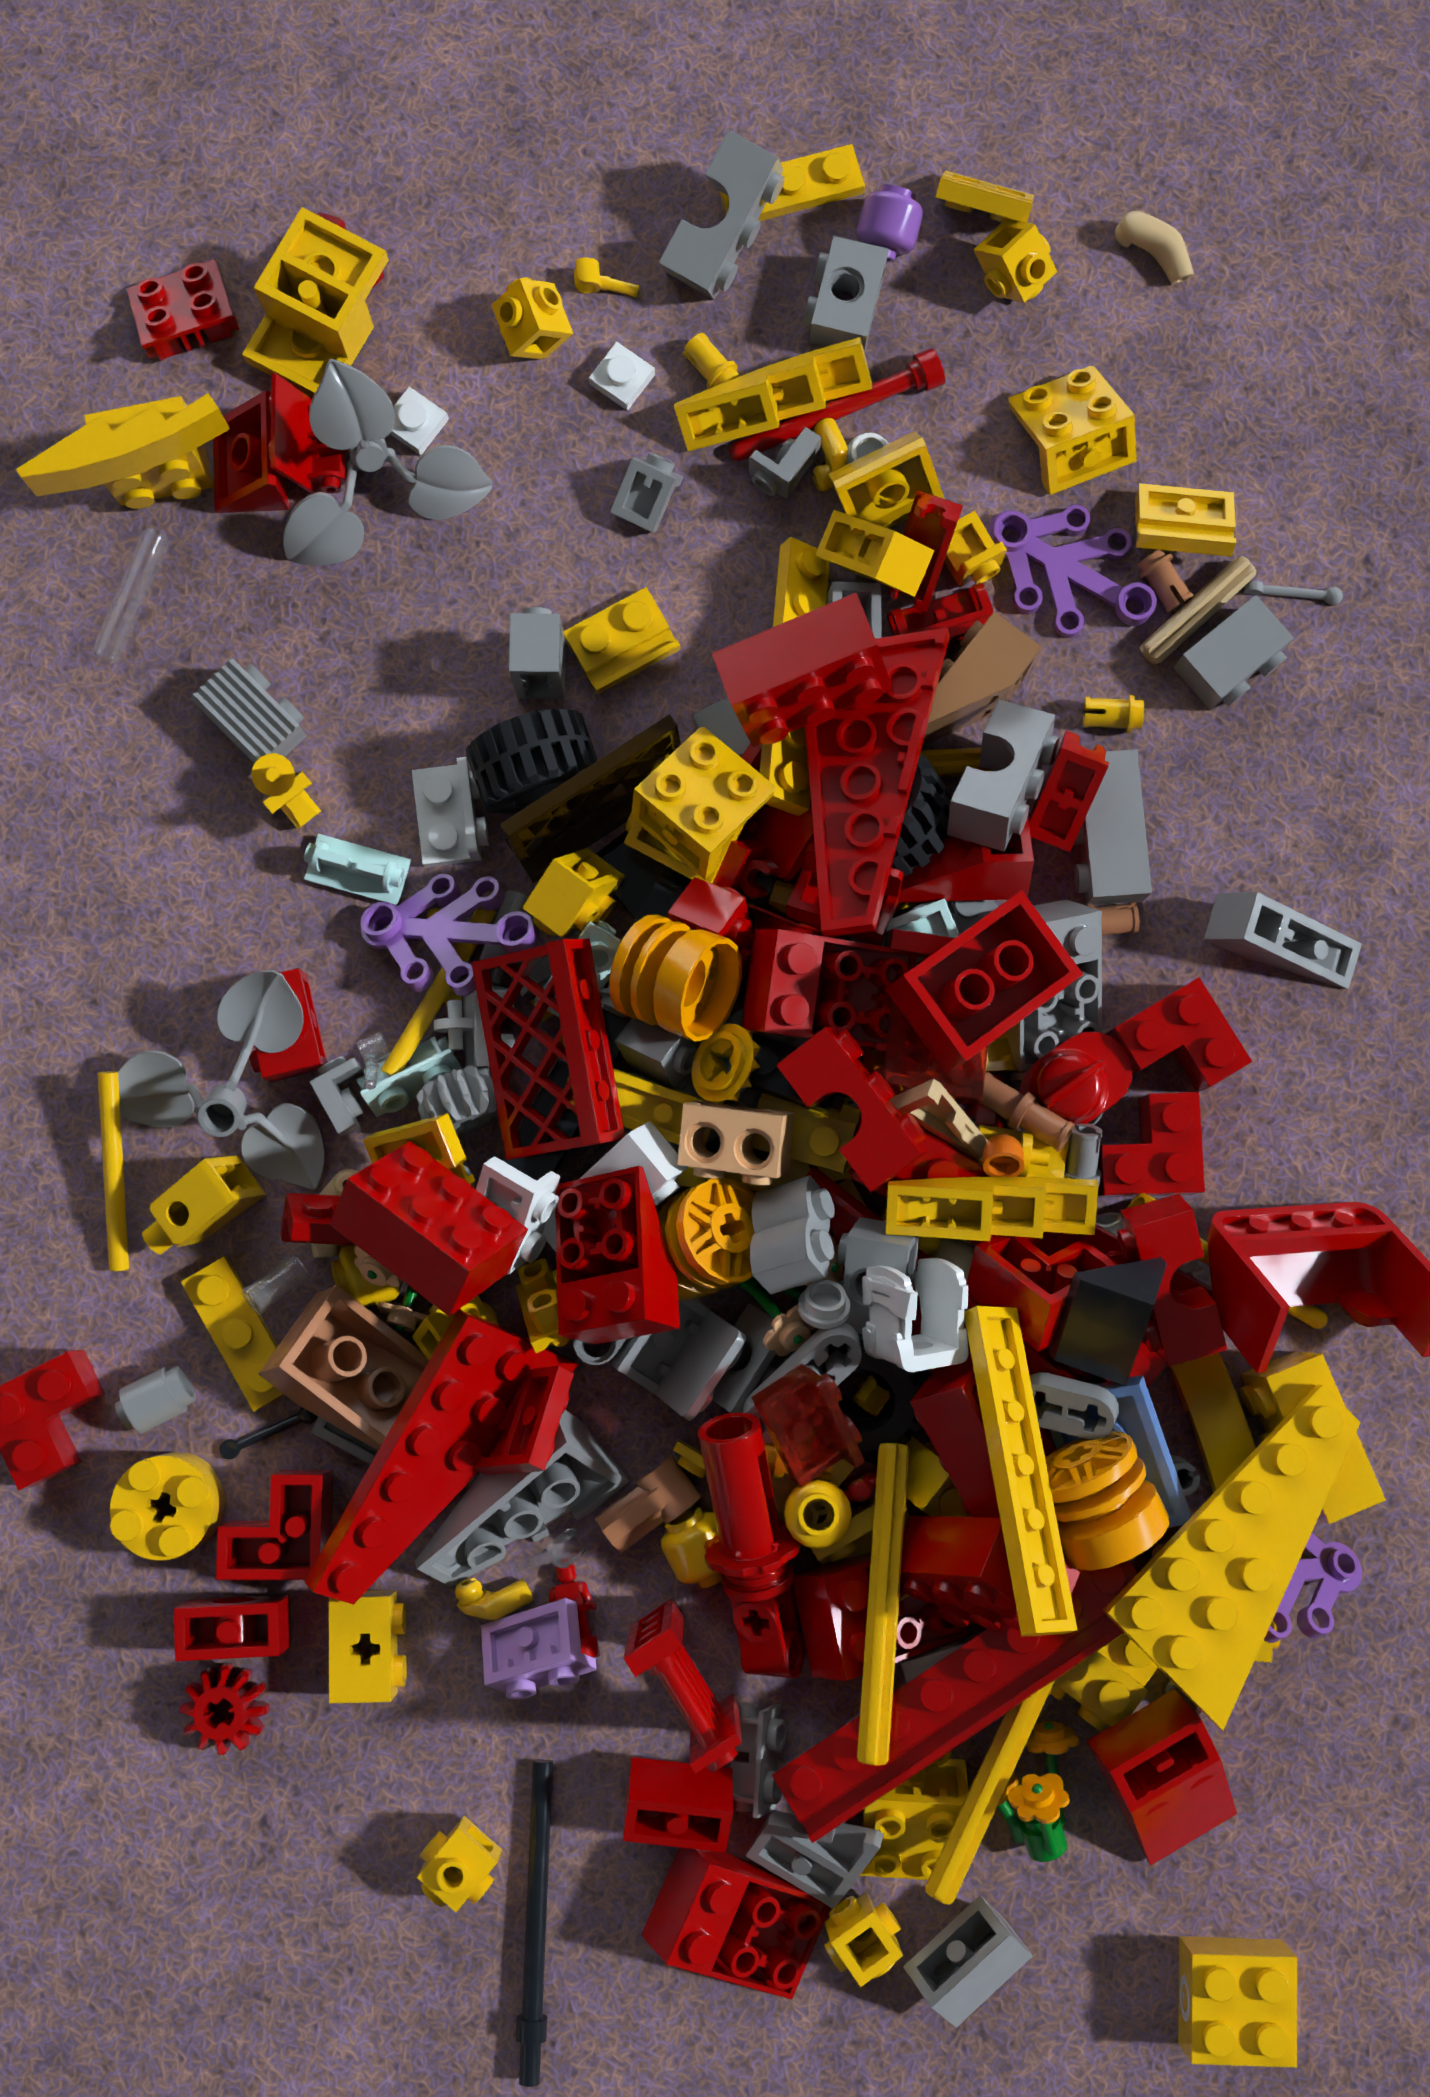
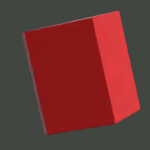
[213,390,289,513]

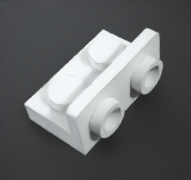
[412,757,489,867]
[476,1156,560,1274]

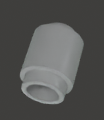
[115,1365,196,1434]

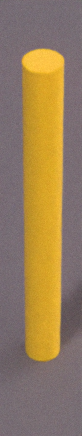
[380,908,496,1077]
[97,1071,129,1271]

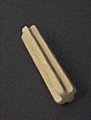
[1140,556,1256,665]

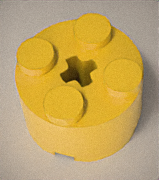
[110,1452,226,1560]

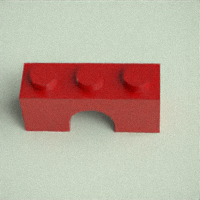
[776,1027,928,1192]
[1117,1193,1228,1367]

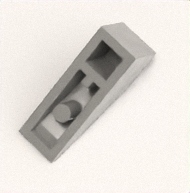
[1204,892,1362,989]

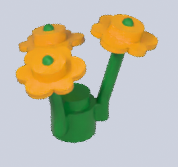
[968,1721,1079,1862]

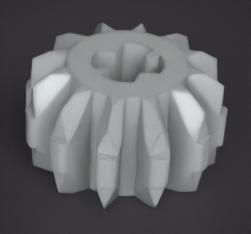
[416,1065,498,1134]

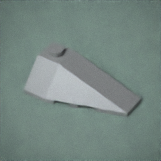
[414,1410,629,1587]

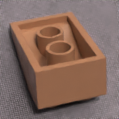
[258,1285,429,1450]

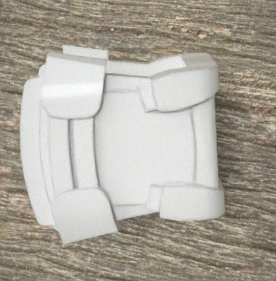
[862,1258,969,1372]

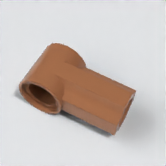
[595,1455,702,1554]

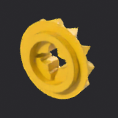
[691,1024,761,1105]

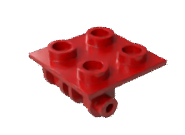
[126,259,240,361]
[268,373,346,494]

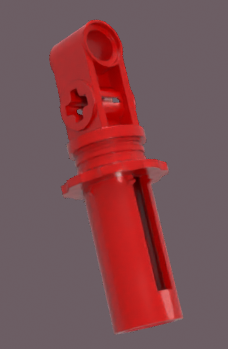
[698,1413,805,1678]

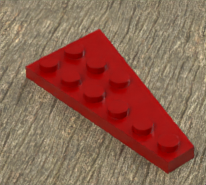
[305,1309,579,1605]

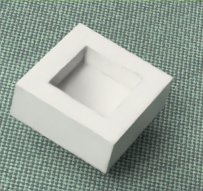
[589,342,655,411]
[390,387,449,456]

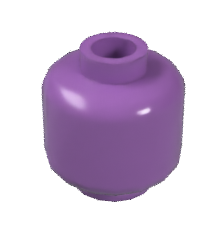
[856,184,923,262]

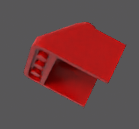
[1207,1202,1430,1373]

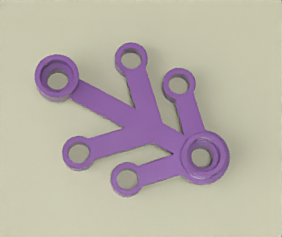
[987,504,1157,638]
[361,873,539,996]
[1264,1533,1362,1643]

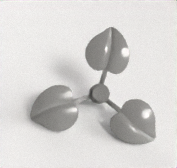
[283,359,493,566]
[118,970,325,1190]

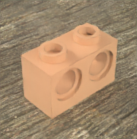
[677,1100,795,1185]

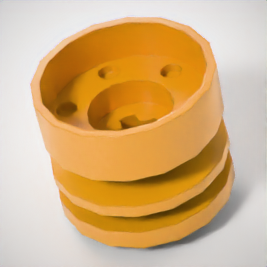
[609,915,742,1042]
[655,1178,755,1300]
[1045,1431,1169,1571]

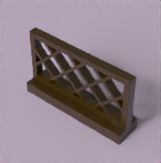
[500,714,681,883]

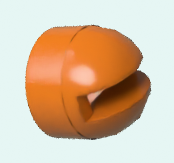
[982,1134,1025,1177]

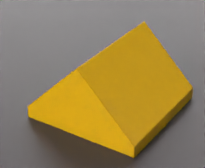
[828,431,945,528]

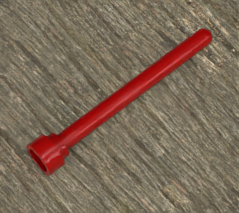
[729,348,946,461]

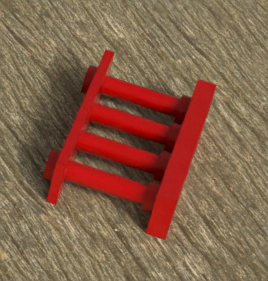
[623,1598,742,1774]

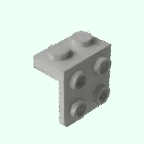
[611,1300,746,1421]

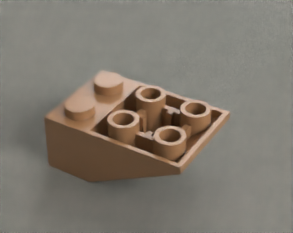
[922,612,1042,746]

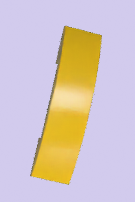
[1170,1352,1256,1493]

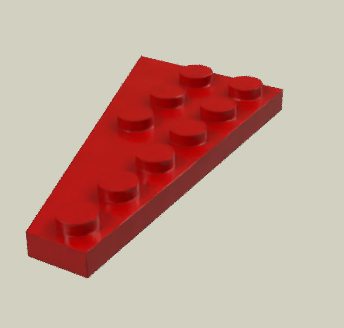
[805,627,950,937]

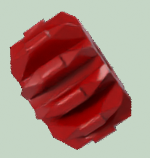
[179,1663,270,1755]

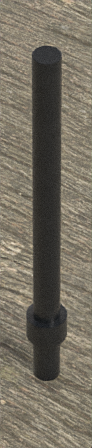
[516,1759,553,2087]

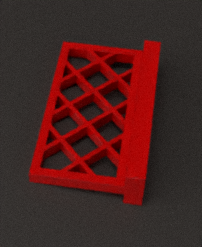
[471,938,625,1160]

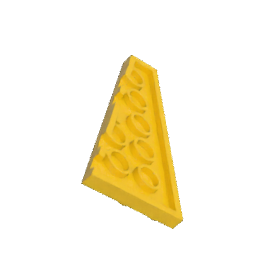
[1103,1385,1361,1730]

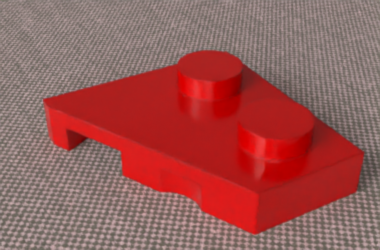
[473,1365,574,1475]

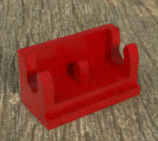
[888,490,963,612]
[886,582,994,651]
[1028,730,1109,852]

